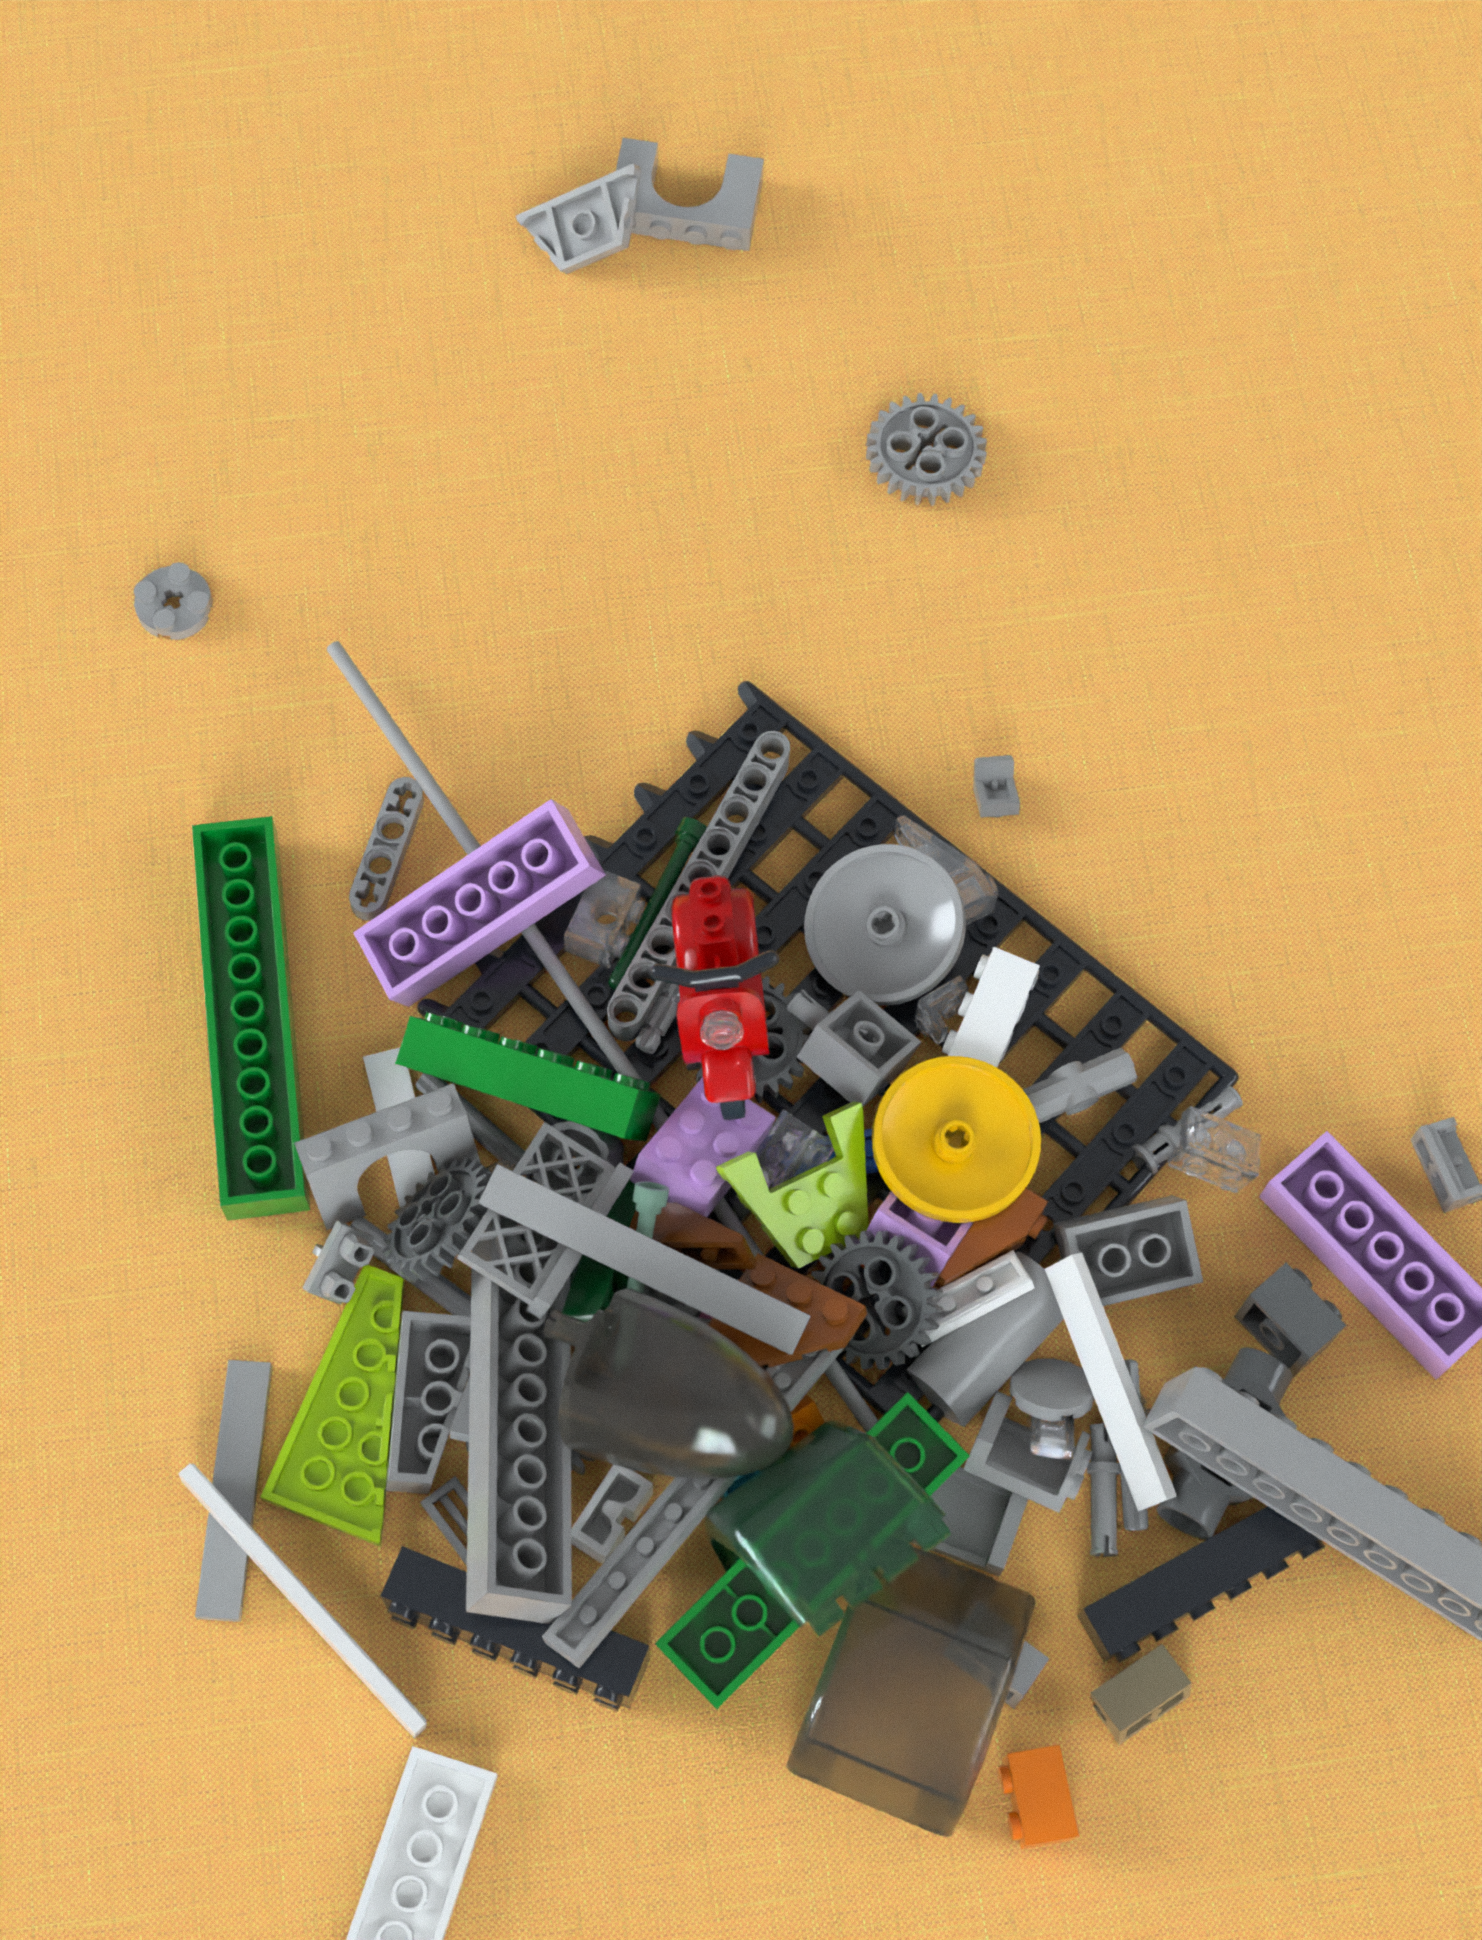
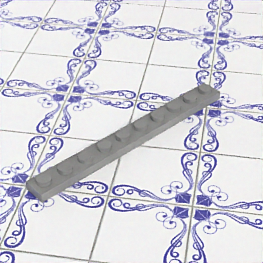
[542,1335,854,1668]

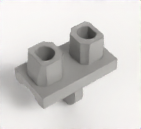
[302,1220,375,1305]

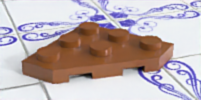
[688,1253,867,1379]

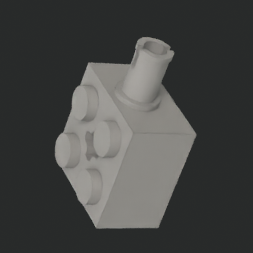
[786,990,921,1106]

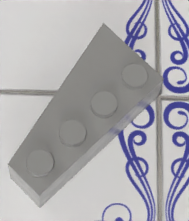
[386,1311,471,1494]

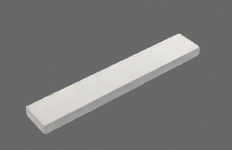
[1045,1252,1177,1511]

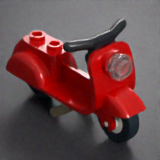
[650,875,779,1120]

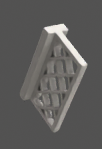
[457,1122,634,1319]

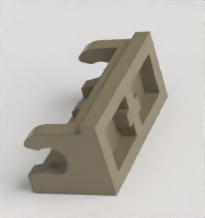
[1091,1644,1192,1745]

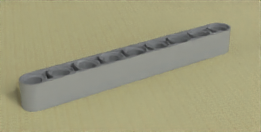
[607,731,790,1041]

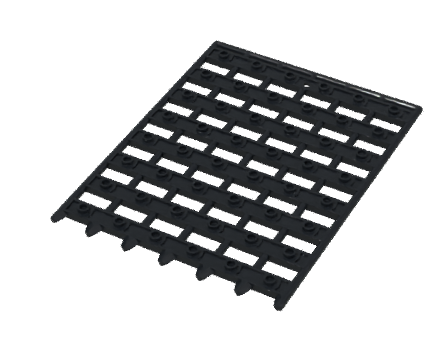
[417,681,1239,1423]

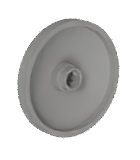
[804,844,966,1005]

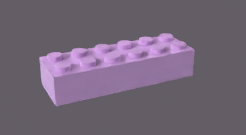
[353,799,606,1007]
[1259,1131,1482,1380]

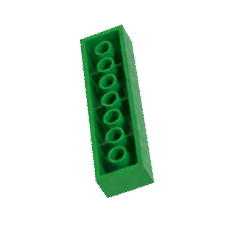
[655,1392,970,1709]

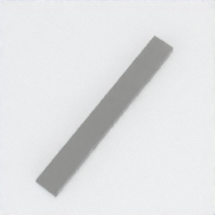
[478,1164,811,1355]

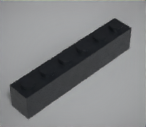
[1077,1506,1326,1663]

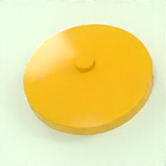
[872,1056,1041,1223]

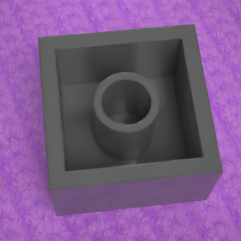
[1234,1263,1346,1378]

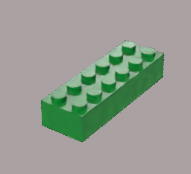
[395,1012,661,1142]

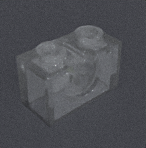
[564,870,645,969]

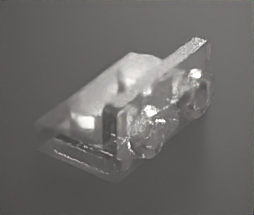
[1168,1106,1261,1193]
[755,1109,834,1189]

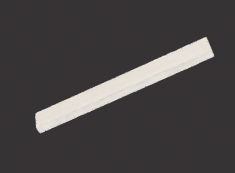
[178,1463,427,1739]

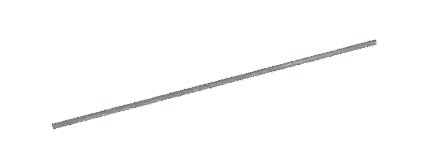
[327,641,878,1432]

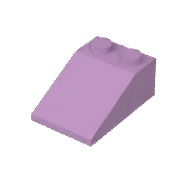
[867,1191,974,1287]

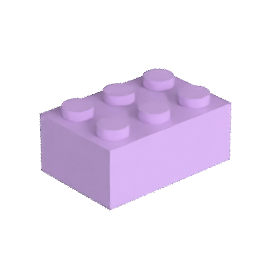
[630,1077,776,1217]

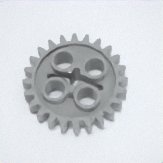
[866,393,987,506]

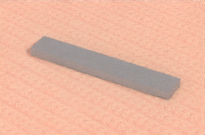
[195,1360,273,1622]

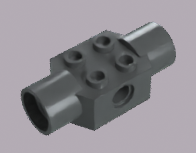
[1157,1348,1293,1540]

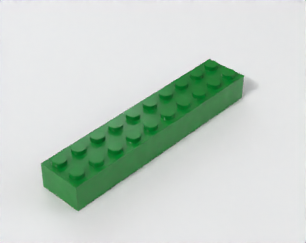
[192,816,310,1221]

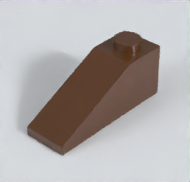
[629,1202,757,1269]

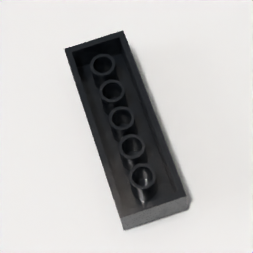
[381,1546,650,1711]

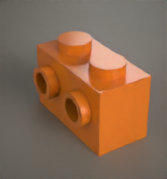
[998,1744,1079,1850]

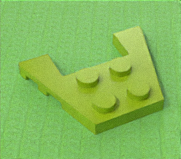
[716,1101,868,1268]

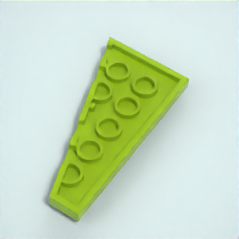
[260,1265,405,1547]

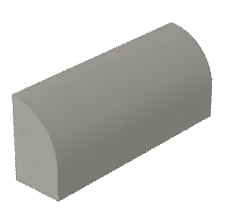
[907,1251,1064,1427]

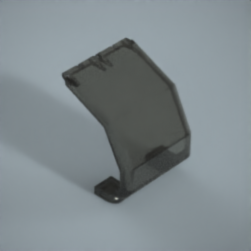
[786,1536,1036,1837]

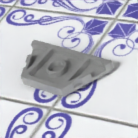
[516,163,641,274]

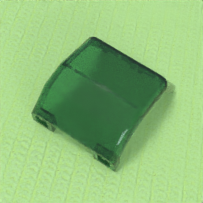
[705,1420,951,1636]

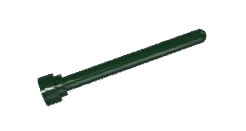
[608,817,707,990]

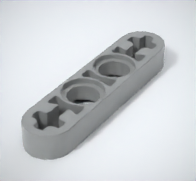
[349,777,424,921]

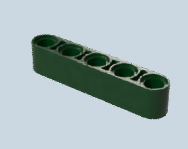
[561,1169,636,1340]

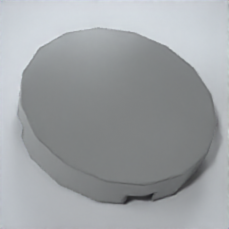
[1009,1359,1094,1422]

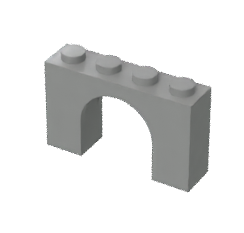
[616,138,764,251]
[294,1084,480,1230]

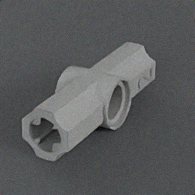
[1022,1047,1137,1123]

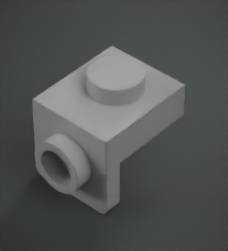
[973,755,1020,818]

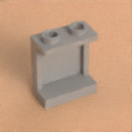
[963,1391,1093,1513]
[902,1467,1028,1576]

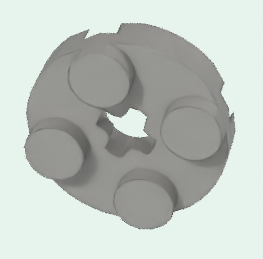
[134,562,213,640]

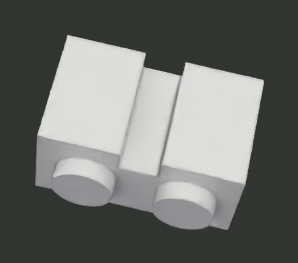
[571,1460,653,1564]

